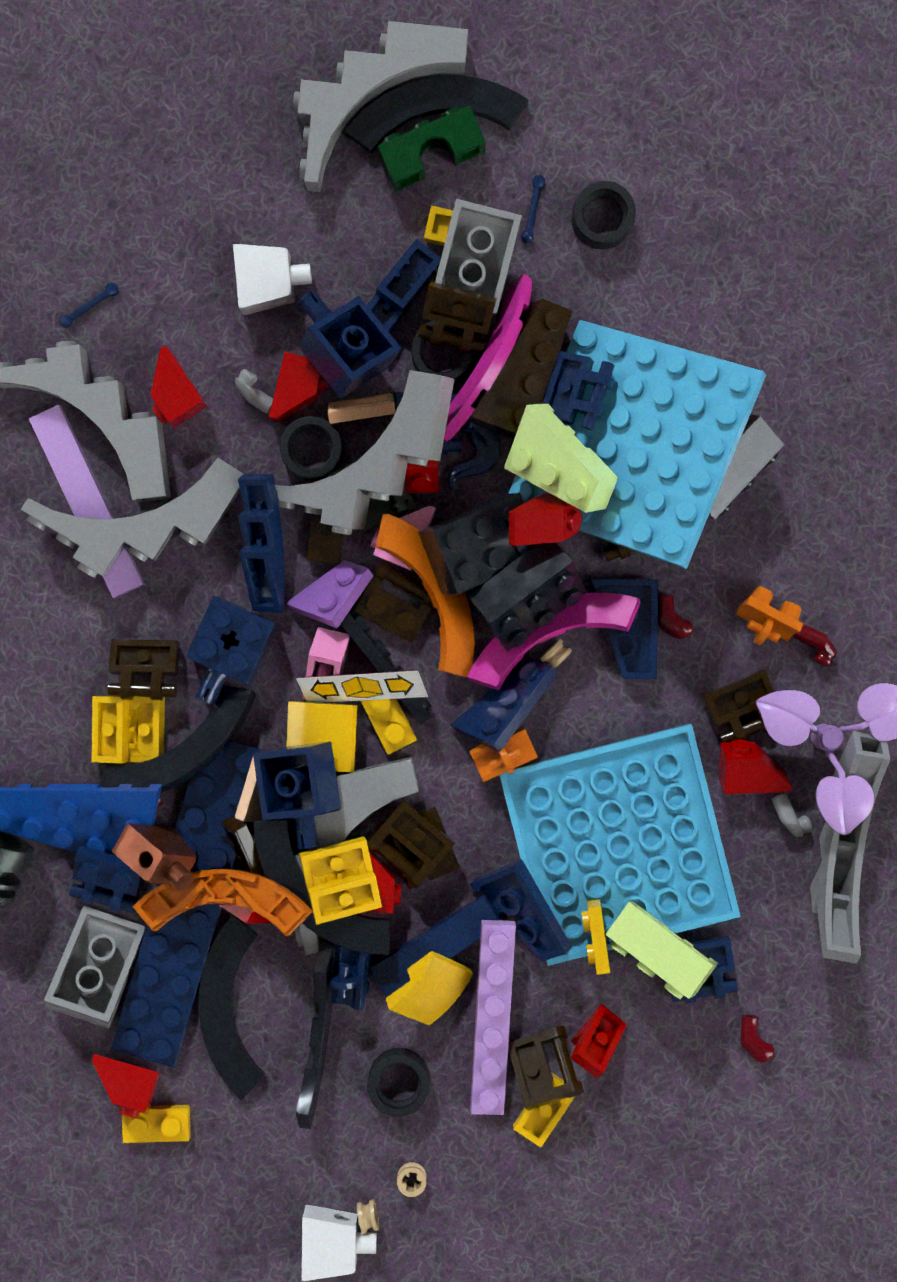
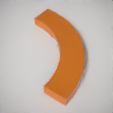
[375,514,475,678]
[132,869,313,936]

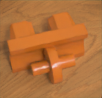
[735,586,804,645]
[469,726,538,782]

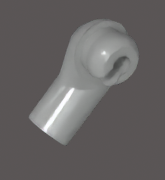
[235,369,273,415]
[771,793,813,837]

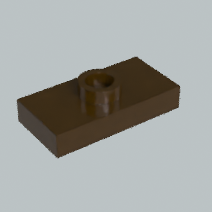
[307,514,343,564]
[222,816,267,878]

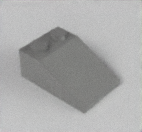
[435,199,522,322]
[44,906,146,1029]

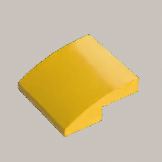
[91,696,165,763]
[286,701,357,772]
[299,837,382,925]
[385,951,473,1025]

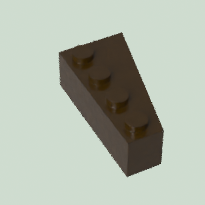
[467,299,572,439]

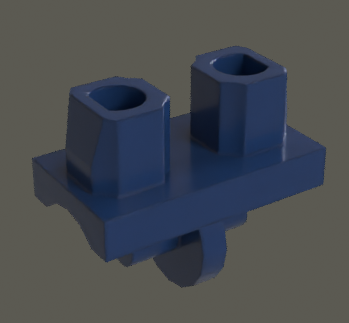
[328,945,372,1011]

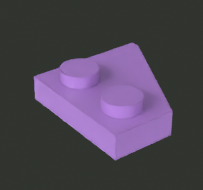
[287,560,374,628]

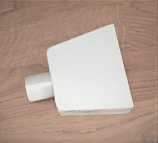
[233,244,312,315]
[302,1205,377,1281]

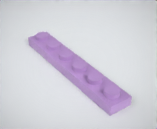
[470,920,516,1115]

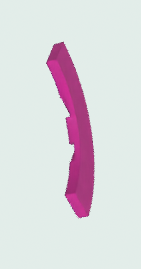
[444,273,532,442]
[467,593,641,691]

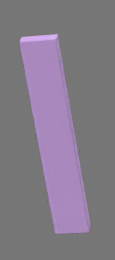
[29,405,145,598]

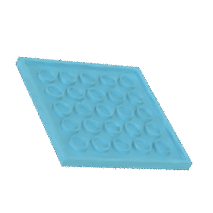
[508,320,766,569]
[499,723,741,966]

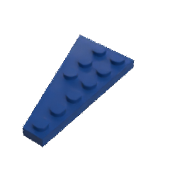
[0,784,162,855]

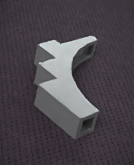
[293,21,468,192]
[0,341,171,503]
[275,370,454,535]
[21,458,243,578]
[810,730,890,964]
[294,757,419,955]

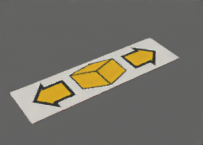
[296,670,428,703]

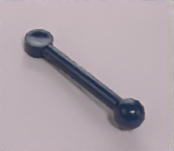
[521,175,545,243]
[59,282,119,328]

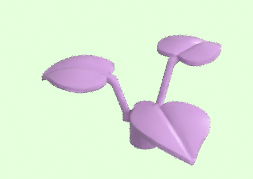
[756,683,897,835]

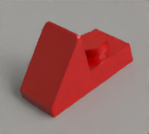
[570,1004,627,1079]

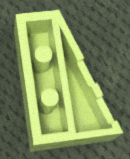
[504,403,618,513]
[605,902,718,999]

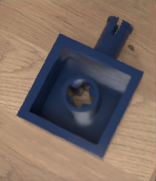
[298,290,402,399]
[186,596,279,705]
[253,741,341,849]

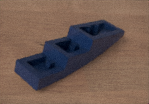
[367,239,441,333]
[238,474,285,613]
[369,894,501,997]

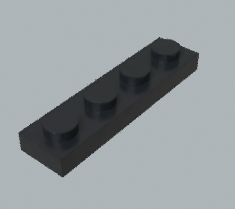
[341,612,432,725]

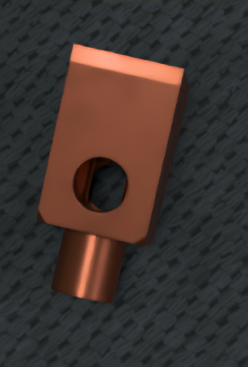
[112,823,196,891]

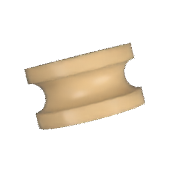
[540,639,572,669]
[397,1162,427,1197]
[357,1199,379,1234]

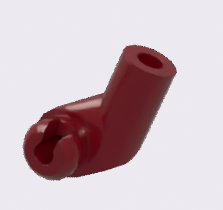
[658,595,693,639]
[794,624,837,667]
[740,1015,775,1063]

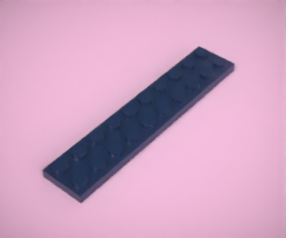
[111,739,264,1068]

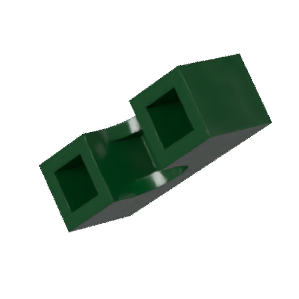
[378,105,486,192]

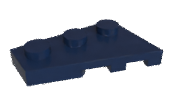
[592,579,658,679]
[450,658,557,752]
[469,860,572,962]

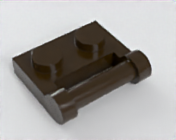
[354,560,433,643]
[367,799,455,888]
[508,1026,584,1111]

